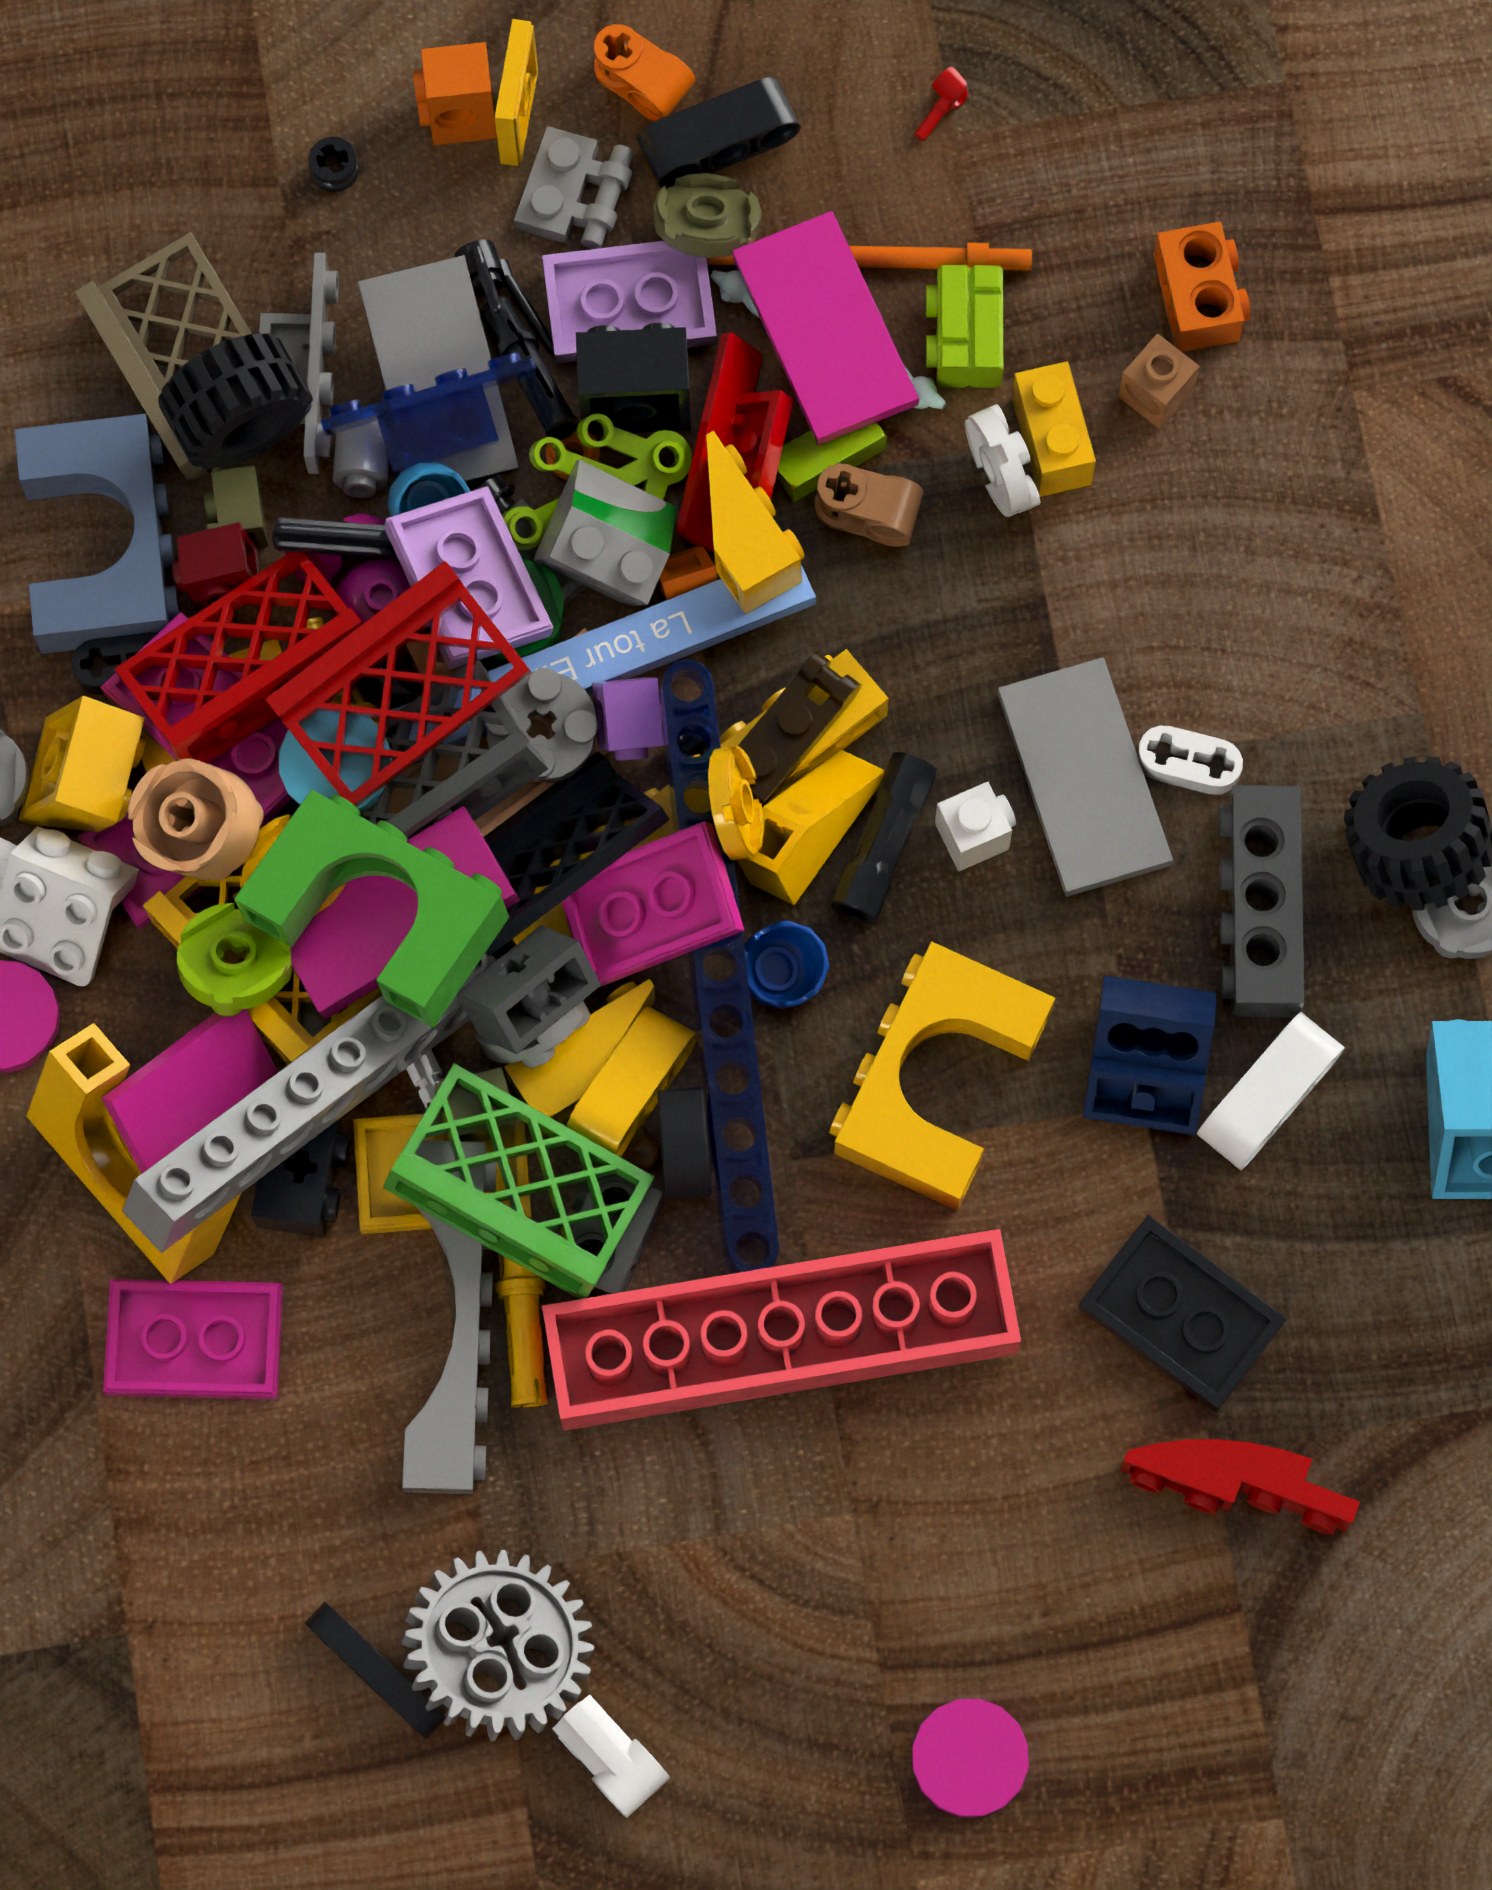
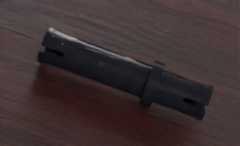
[480,297,579,441]

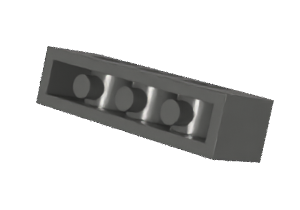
[1218,785,1304,1018]

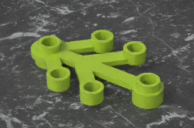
[502,414,692,552]

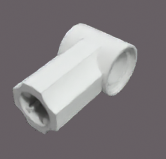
[552,1694,670,1818]

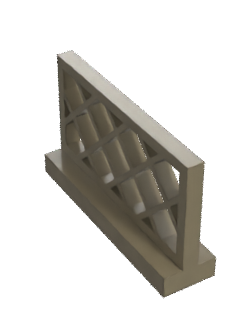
[74,232,252,484]

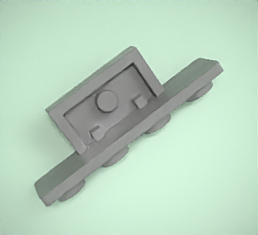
[259,252,339,474]

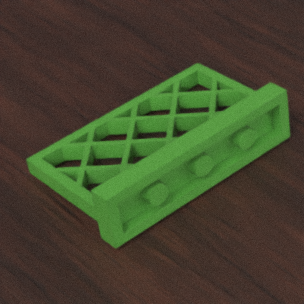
[383,1063,655,1299]

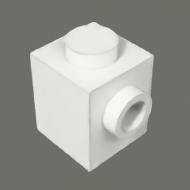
[935,782,1016,872]

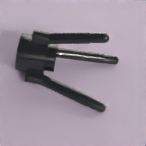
[454,240,554,355]

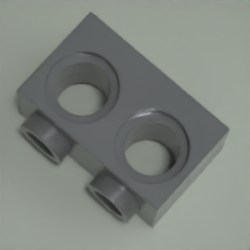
[559,1166,664,1297]

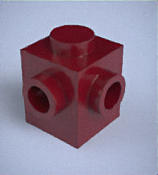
[172,522,260,610]

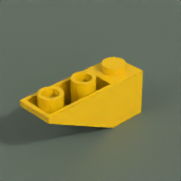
[706,431,805,614]
[737,750,885,905]
[504,979,655,1136]

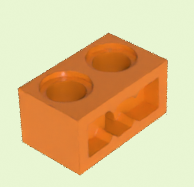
[1153,221,1251,352]

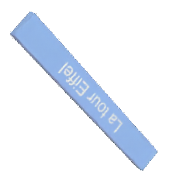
[392,565,816,766]

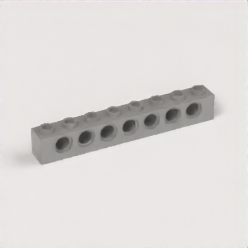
[122,953,497,1253]

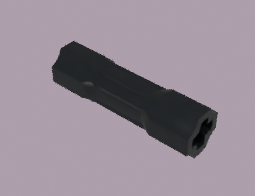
[831,752,937,924]

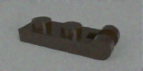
[738,651,862,807]

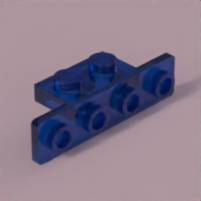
[321,352,537,474]

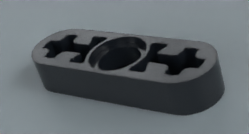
[304,1601,445,1740]

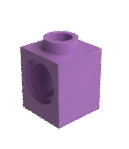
[592,677,664,761]

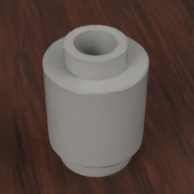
[333,412,391,498]

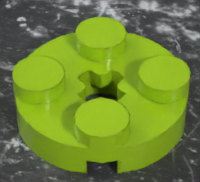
[177,903,292,1016]

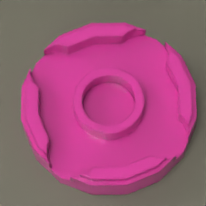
[0,960,61,1074]
[912,1699,1029,1818]

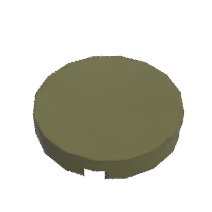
[652,173,762,258]

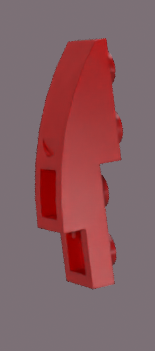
[1119,1439,1360,1535]

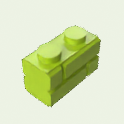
[926,265,1004,388]

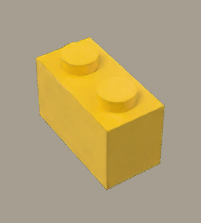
[1012,361,1096,497]

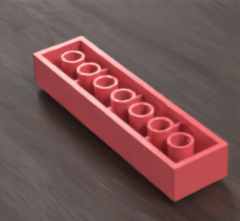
[542,1229,1021,1431]

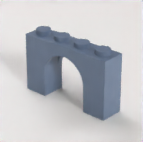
[14,414,181,654]

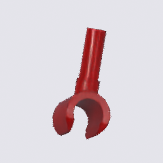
[914,67,968,142]

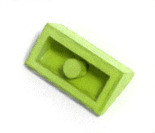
[776,422,887,503]

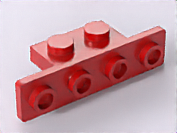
[676,333,794,553]

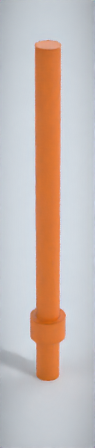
[707,242,1032,271]

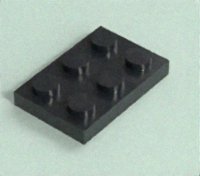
[1078,1215,1287,1413]

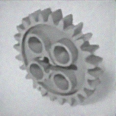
[401,1550,594,1741]

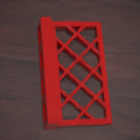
[114,552,363,764]
[265,561,532,807]

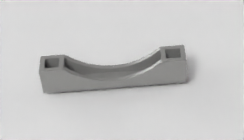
[402,1140,497,1494]

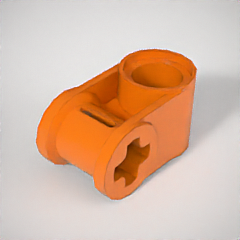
[594,24,696,122]

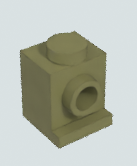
[204,463,268,548]

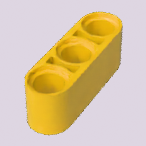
[566,1006,698,1157]

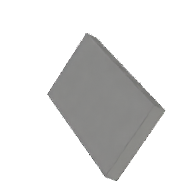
[358,255,519,483]
[997,657,1173,897]

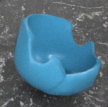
[387,462,470,517]

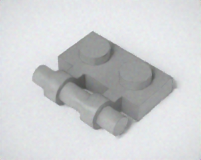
[514,126,634,249]

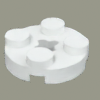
[965,404,1041,517]

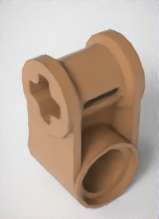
[814,463,924,547]

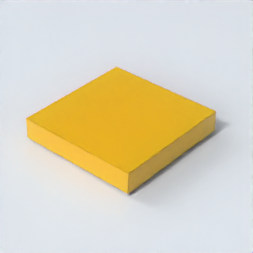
[495,19,538,167]

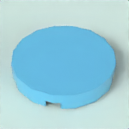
[279,711,392,813]

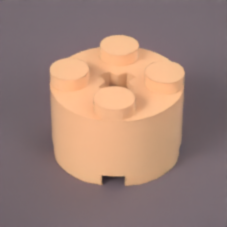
[128,758,263,880]

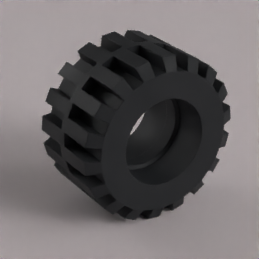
[158,333,313,469]
[1344,756,1492,911]

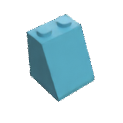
[1426,1019,1492,1199]

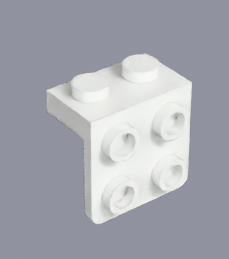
[0,826,139,986]

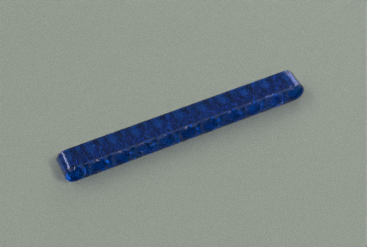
[659,659,779,1273]

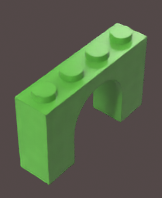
[234,789,509,1028]

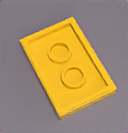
[353,1114,532,1234]

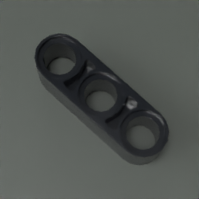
[637,77,801,189]

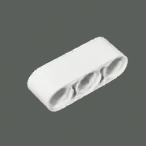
[1197,1012,1345,1171]

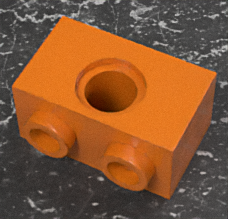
[413,42,497,145]

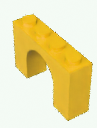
[829,941,1055,1211]
[26,1023,241,1284]

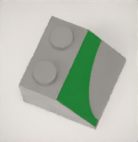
[533,459,676,607]

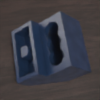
[1083,975,1216,1135]

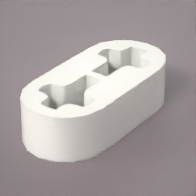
[1137,725,1243,795]

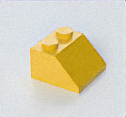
[18,696,146,832]

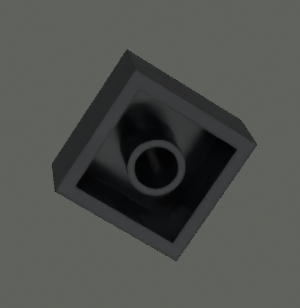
[576,322,691,435]

